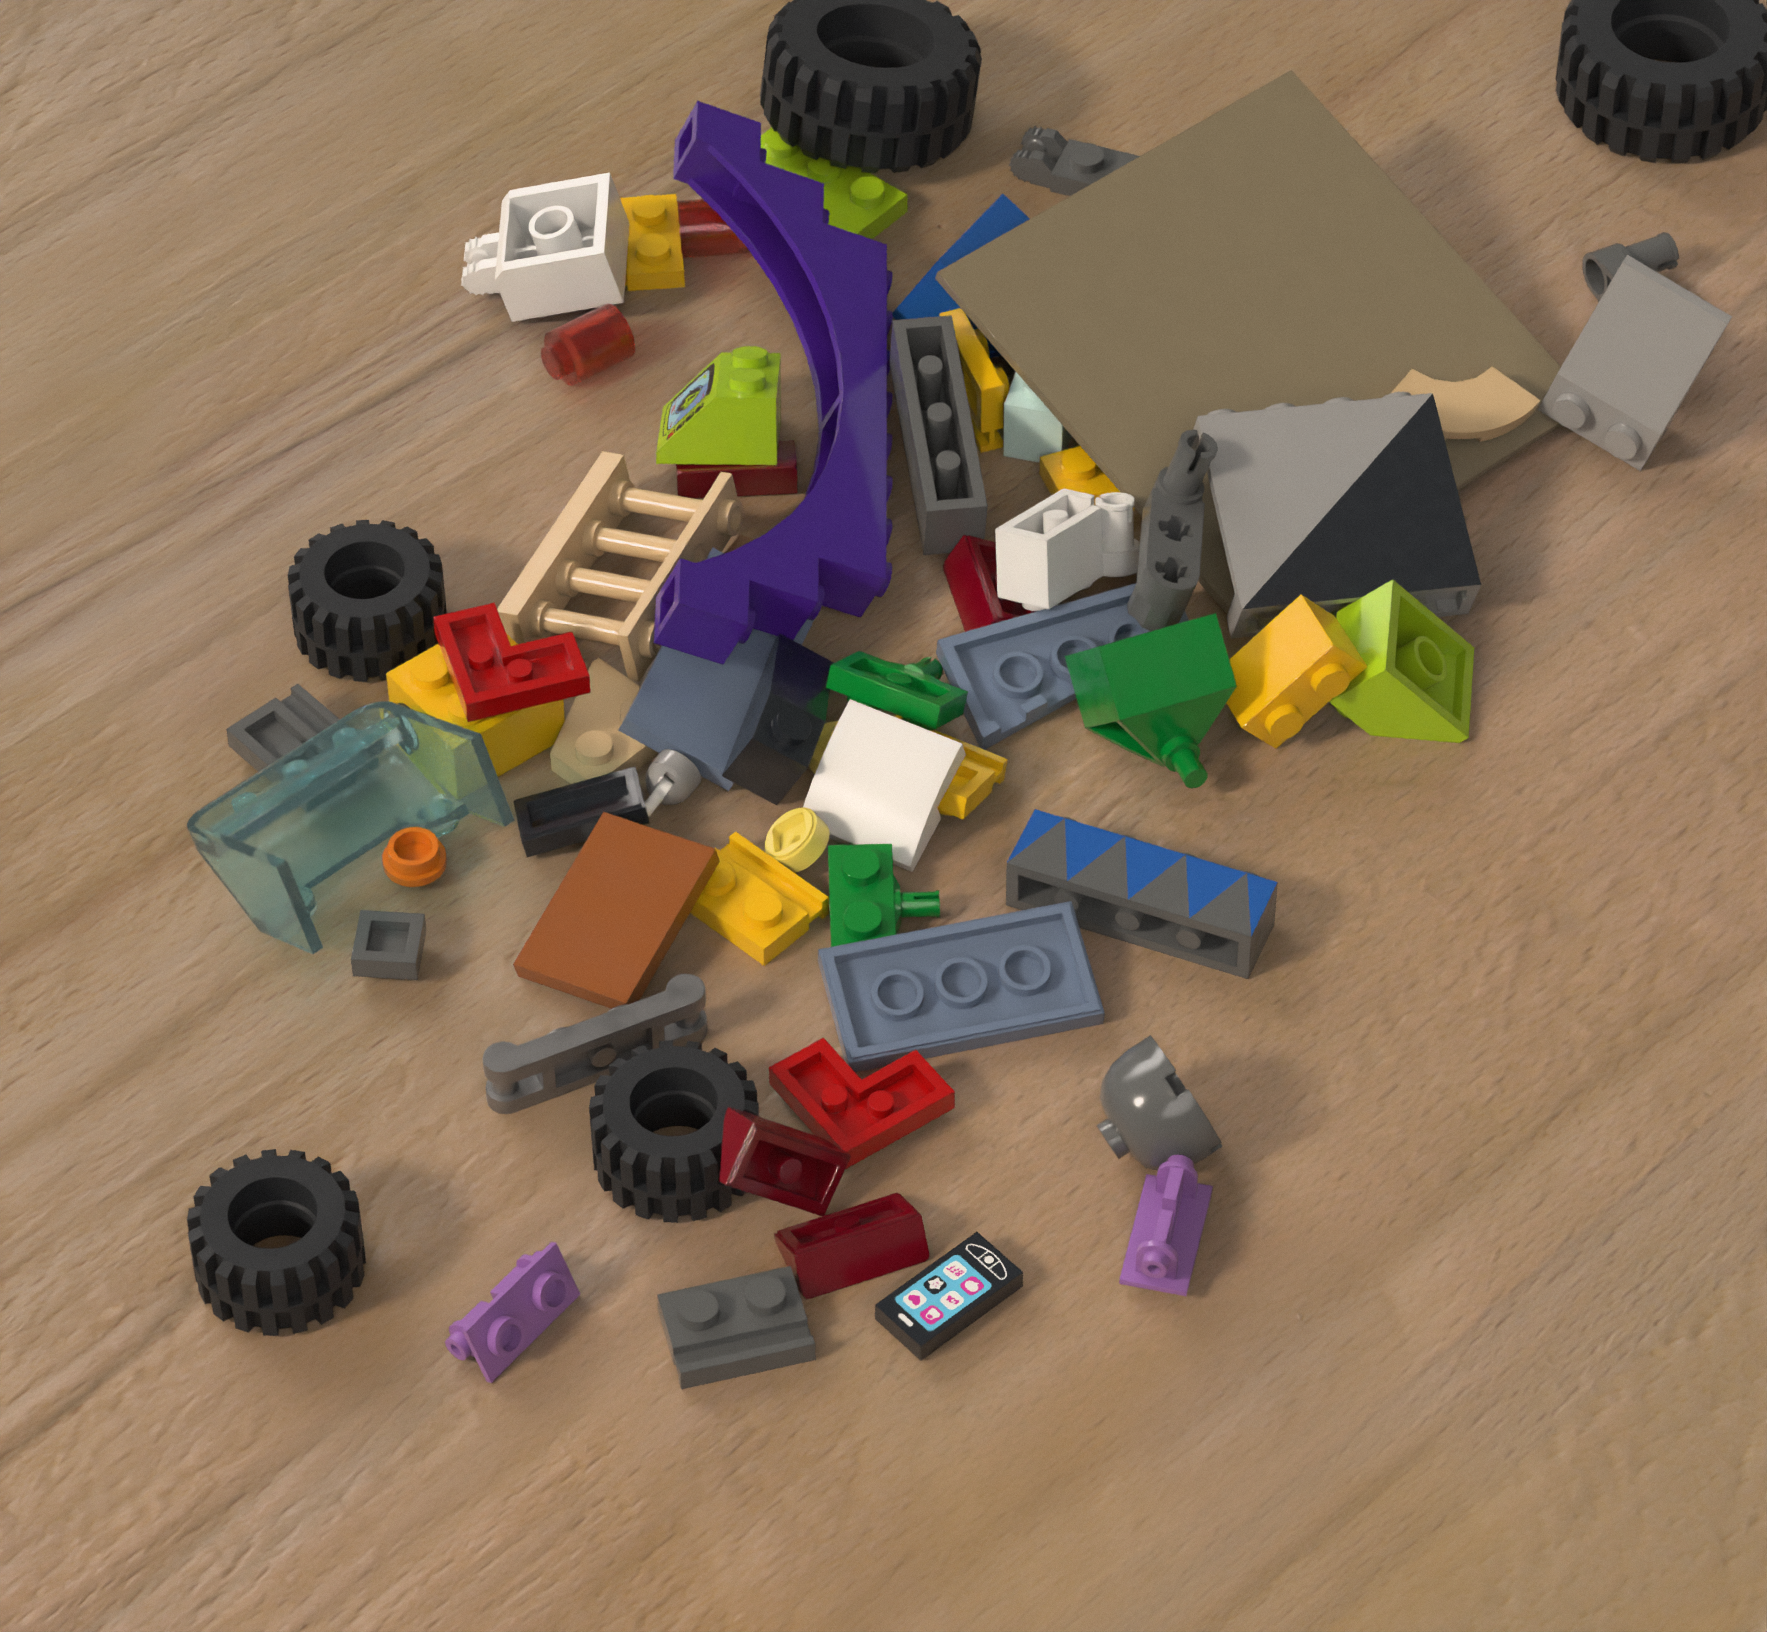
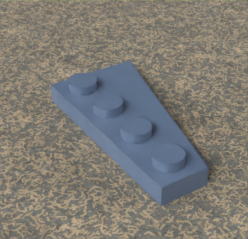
[936,583,1189,750]

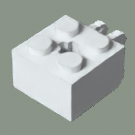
[461,173,629,322]

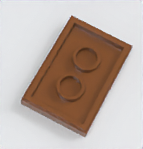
[513,812,720,1009]

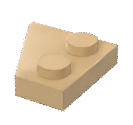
[550,657,659,784]

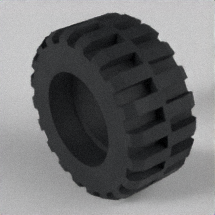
[760,0,982,173]
[1556,0,1767,164]

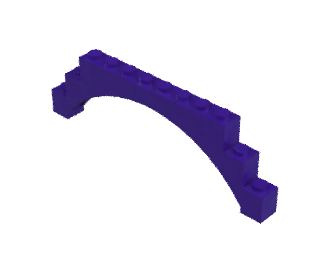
[654,101,893,665]

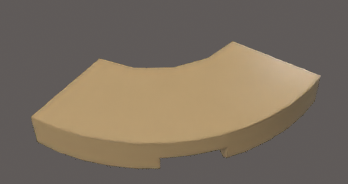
[1391,366,1541,442]

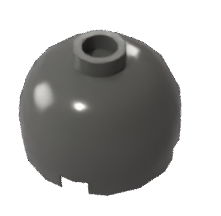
[1097,1035,1222,1171]

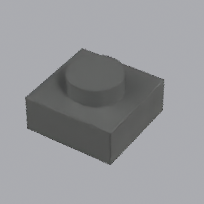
[351,910,427,980]

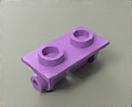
[1119,1155,1213,1296]
[445,1242,580,1383]

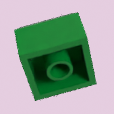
[1065,613,1237,789]

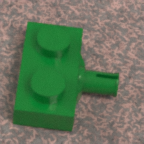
[826,651,968,731]
[828,843,940,947]

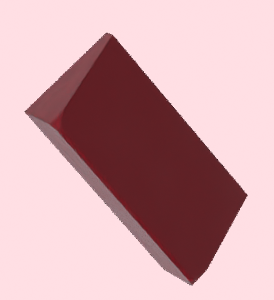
[676,440,798,499]
[943,535,1037,632]
[720,1107,851,1216]
[774,1192,930,1299]

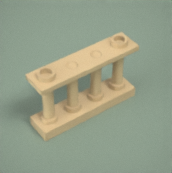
[497,451,744,682]

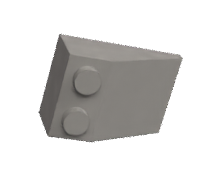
[1538,255,1732,471]

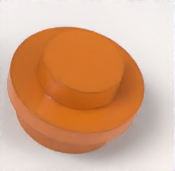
[382,827,447,887]

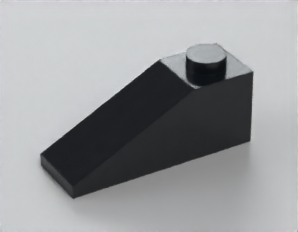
[722,633,834,805]

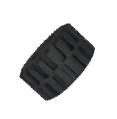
[288,520,447,682]
[589,1040,759,1223]
[187,1149,366,1336]

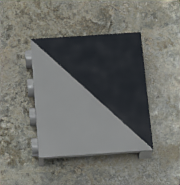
[1191,392,1481,639]

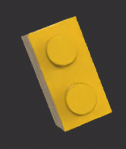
[1226,594,1367,749]

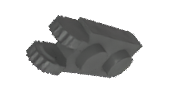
[1009,126,1139,196]

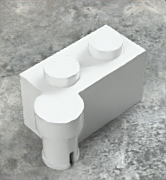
[995,488,1140,611]

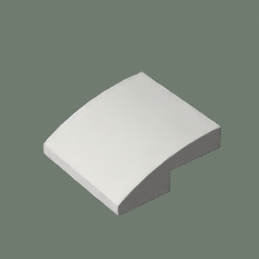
[803,699,966,872]

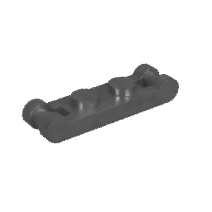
[483,974,707,1114]

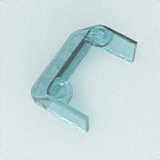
[187,701,515,954]

